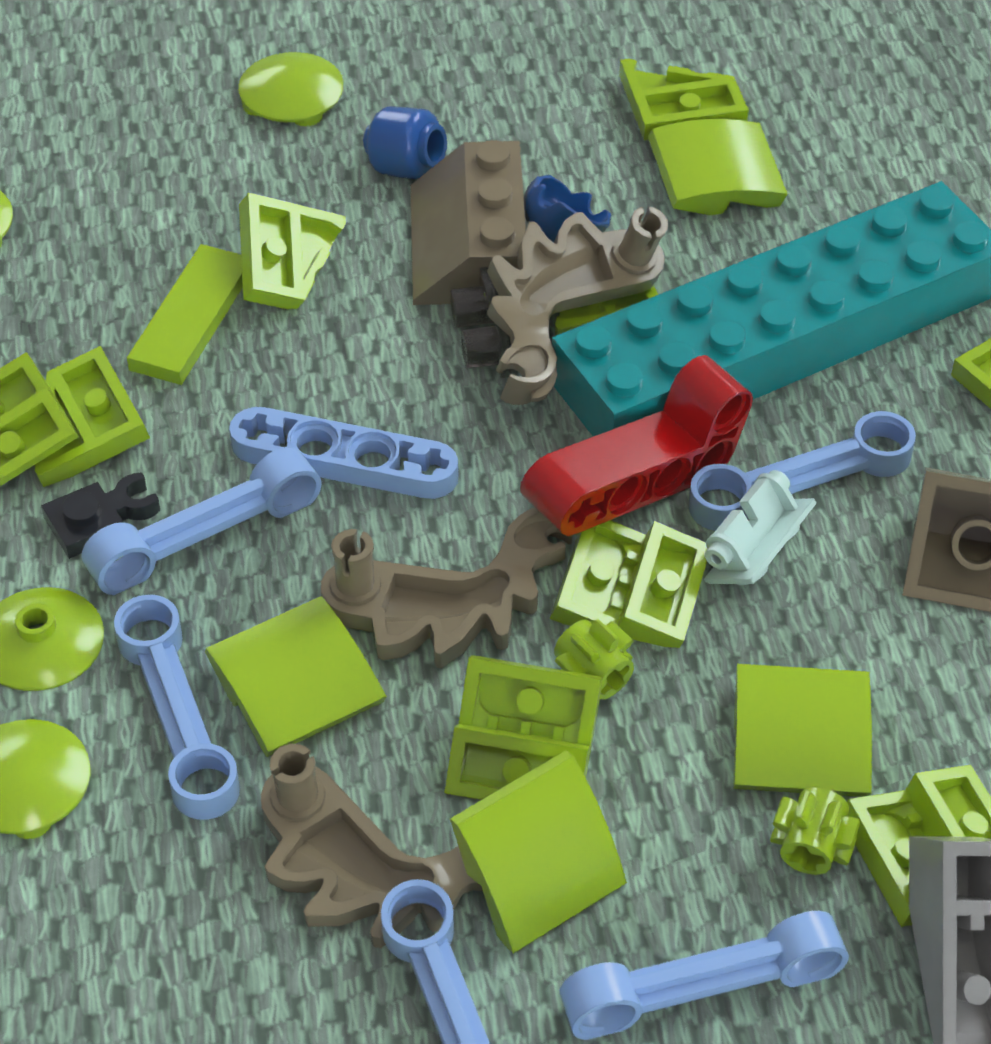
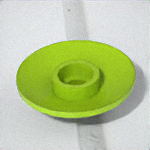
[0,587,104,691]

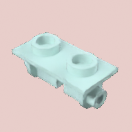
[704,470,816,585]

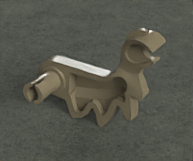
[487,206,668,405]
[321,507,572,669]
[260,744,483,948]

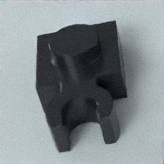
[41,472,160,559]

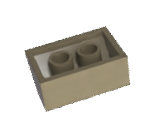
[410,140,526,305]
[902,467,991,612]

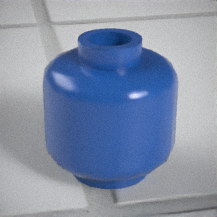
[363,106,447,179]

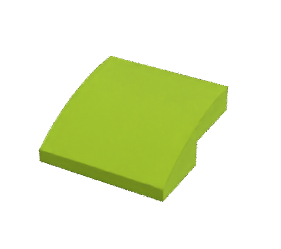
[648,119,788,215]
[0,352,79,486]
[550,520,707,648]
[205,596,387,757]
[444,655,603,800]
[733,664,872,797]
[450,750,627,954]
[847,764,991,927]

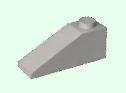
[909,836,991,1044]

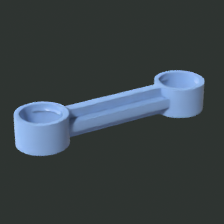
[689,411,916,531]
[81,447,322,595]
[114,595,240,820]
[381,879,490,1044]
[559,911,849,1040]

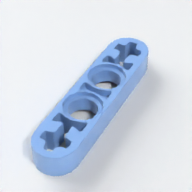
[229,407,458,499]

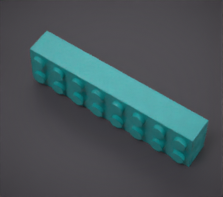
[552,181,991,437]

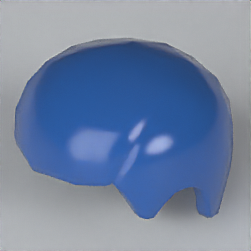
[524,175,611,243]

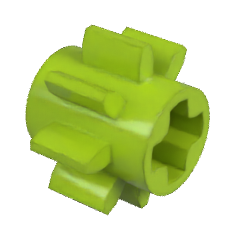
[554,619,634,699]
[770,787,861,875]

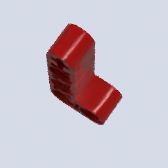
[520,355,753,536]

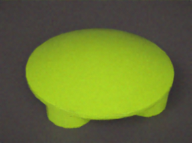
[238,52,344,127]
[0,719,91,839]

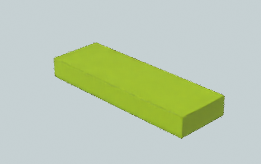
[126,244,243,385]

